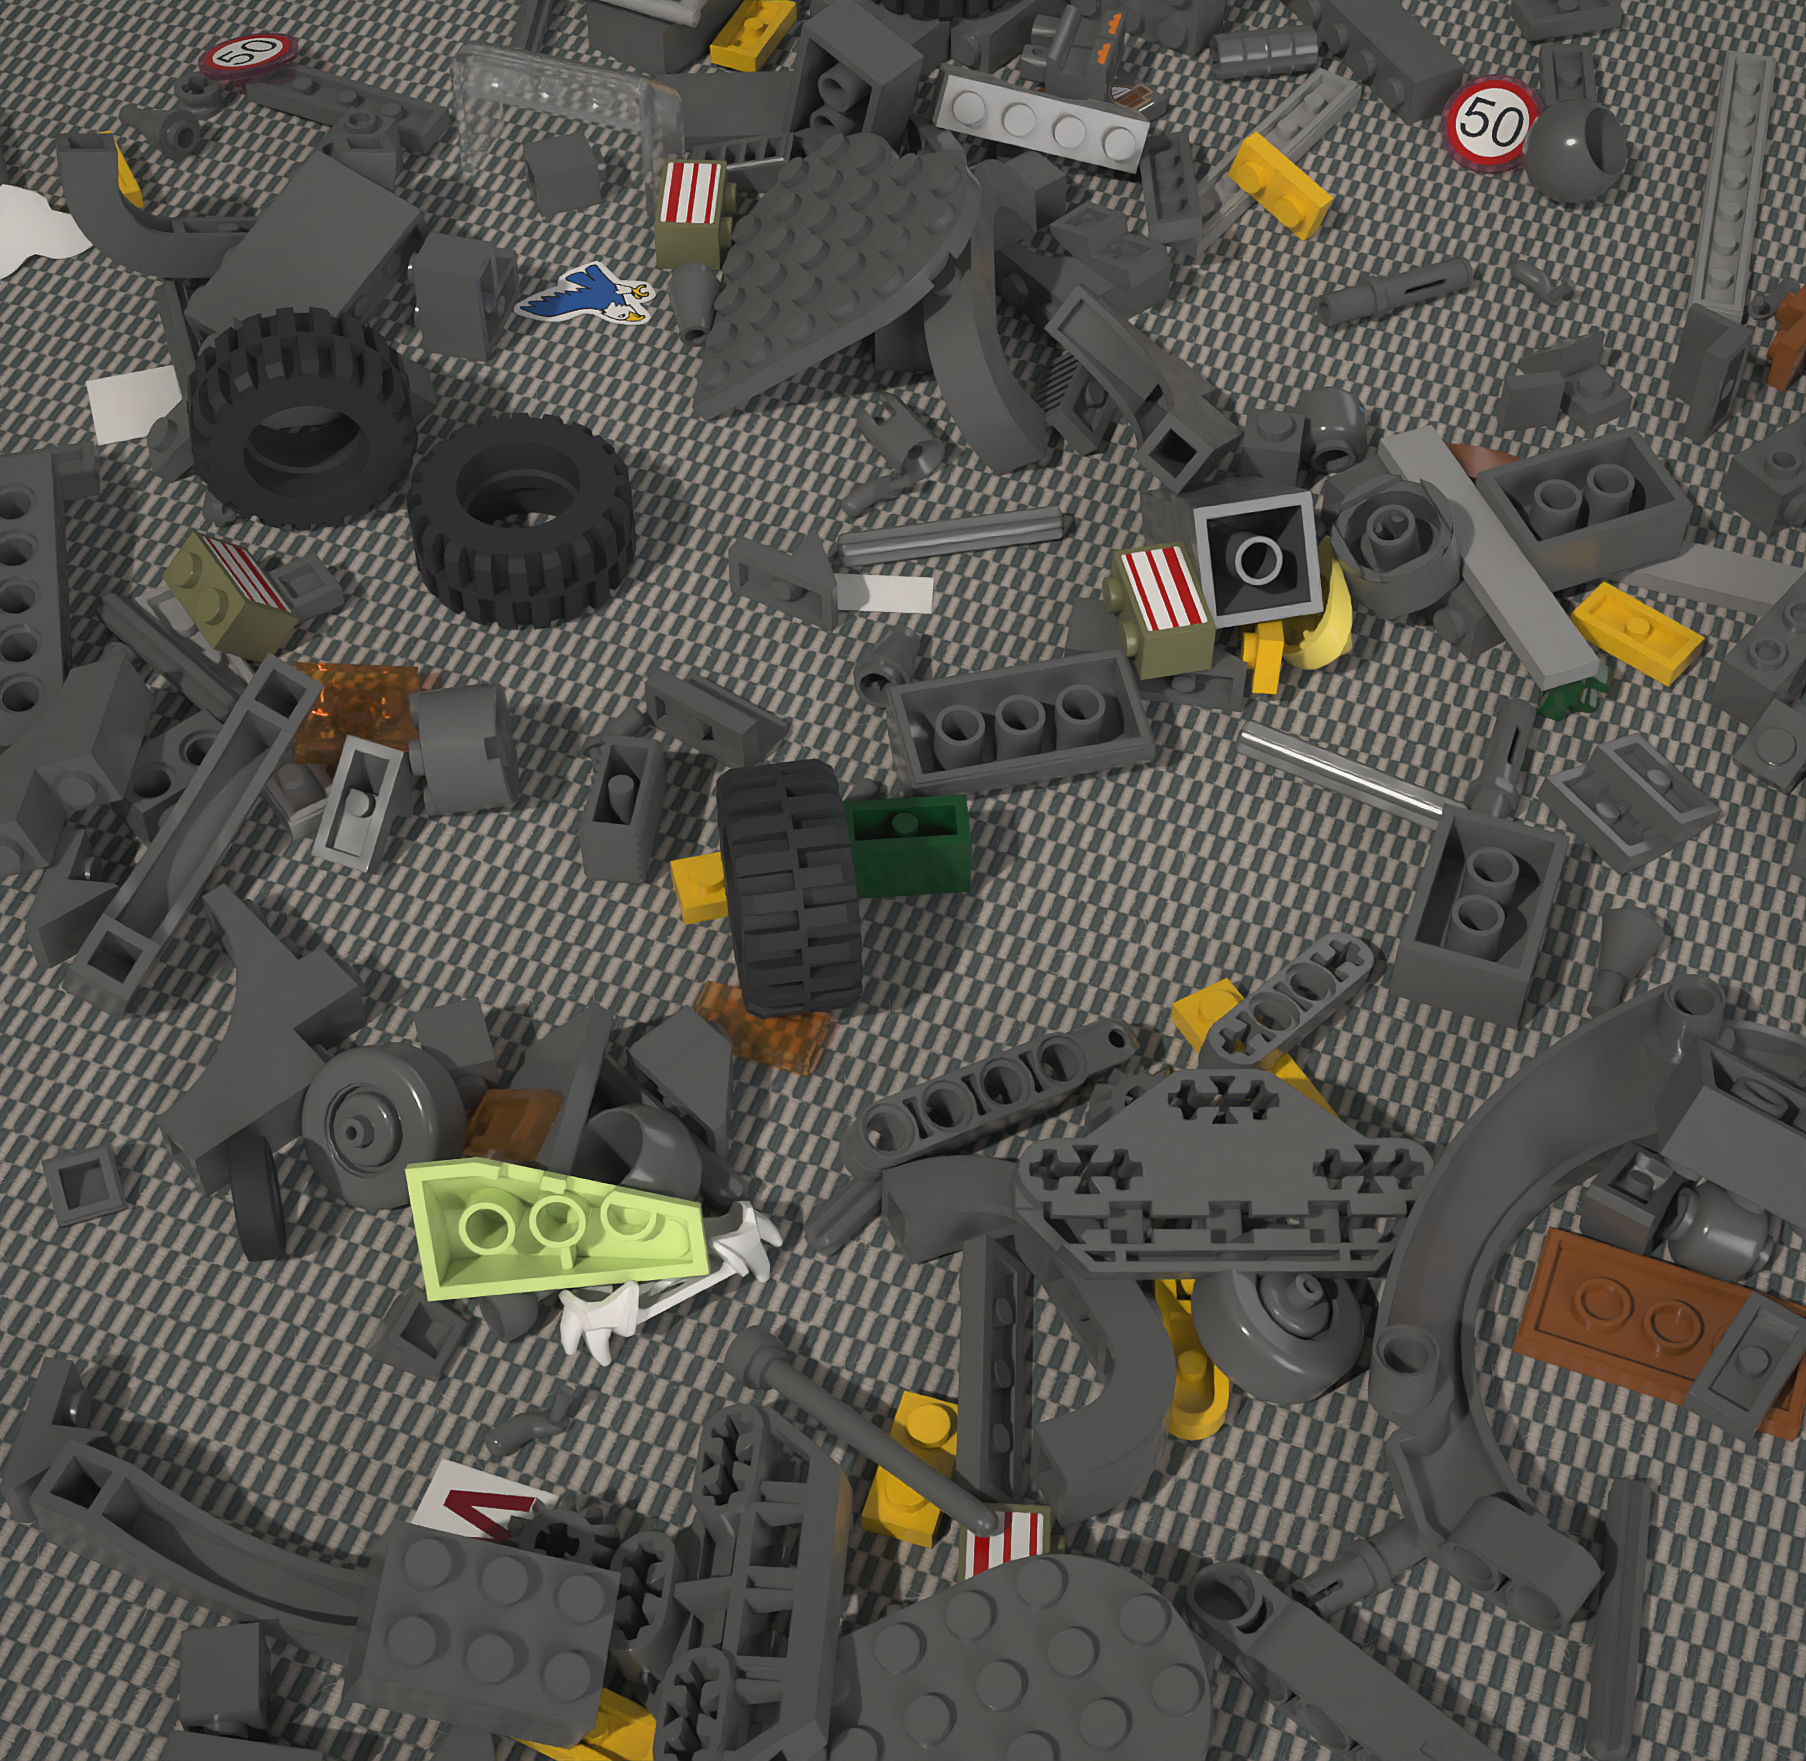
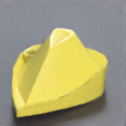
[1282,535,1353,670]

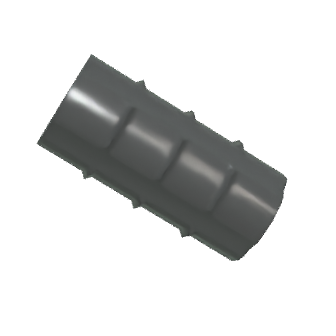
[1209,24,1318,80]

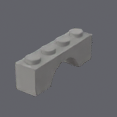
[928,62,1150,174]

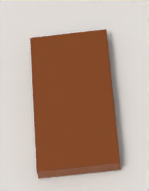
[1512,1226,1806,1442]

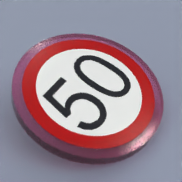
[198,33,299,89]
[1440,74,1544,174]

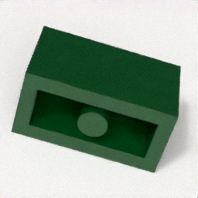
[843,794,972,899]

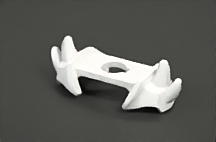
[558,1201,783,1366]

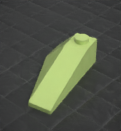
[405,1157,710,1301]

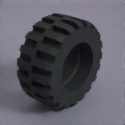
[186,307,418,530]
[407,412,636,630]
[716,758,863,1019]

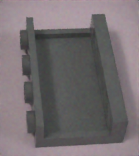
[183,149,429,342]

